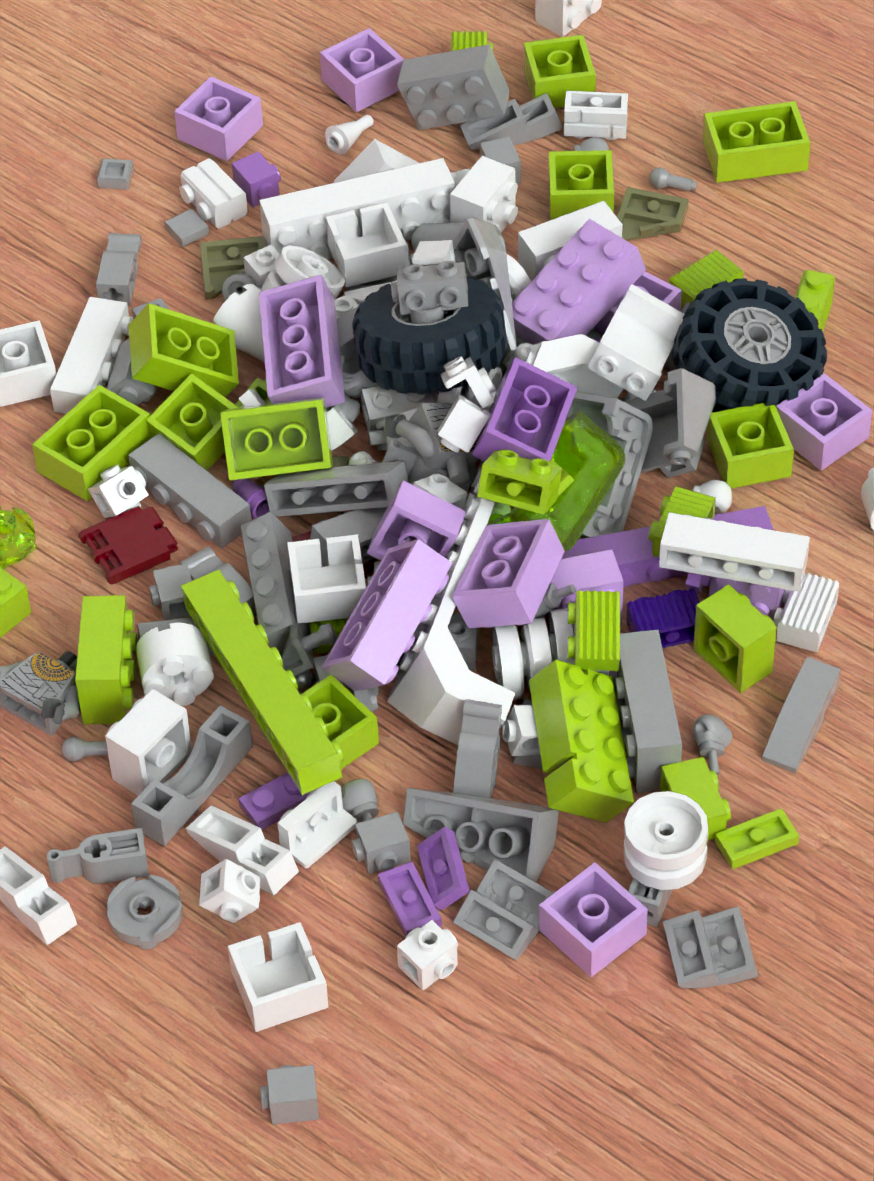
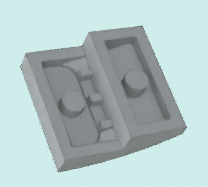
[453,859,554,960]
[663,906,759,988]

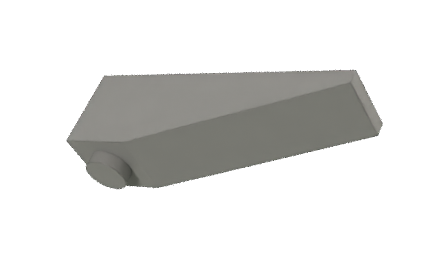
[453,218,517,364]
[403,787,559,882]

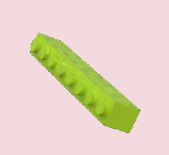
[181,570,344,795]

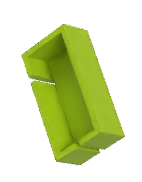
[529,660,634,823]

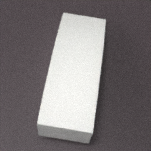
[186,806,299,895]
[0,846,77,945]

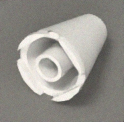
[213,284,265,363]

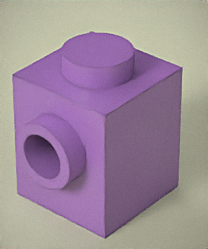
[232,151,281,208]

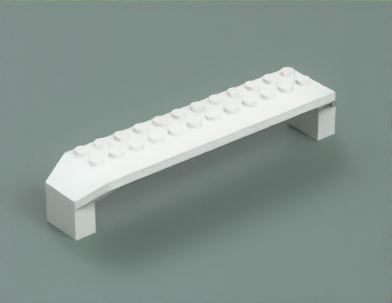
[387,334,623,745]

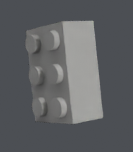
[397,45,510,130]

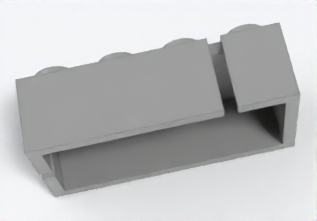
[609,629,682,793]

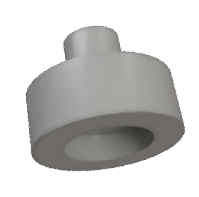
[222,273,256,300]

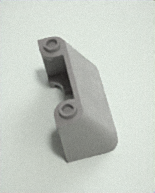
[625,368,716,474]
[515,392,653,539]

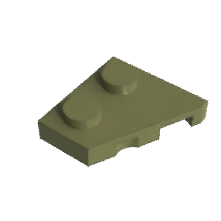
[617,187,688,241]
[200,236,265,300]

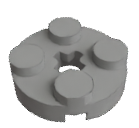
[107,875,183,950]

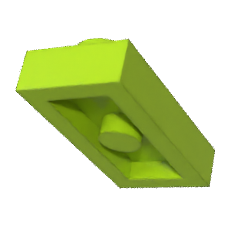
[715,808,799,870]

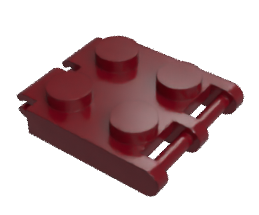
[78,506,178,584]

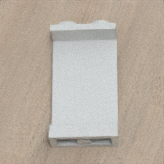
[586,284,684,401]

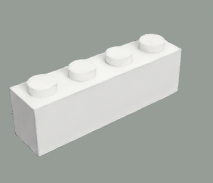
[50,297,133,414]
[659,512,810,592]

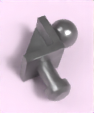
[281,623,337,693]

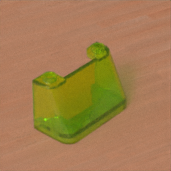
[487,410,625,552]

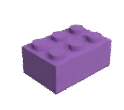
[472,357,578,461]

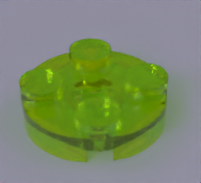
[0,506,36,570]

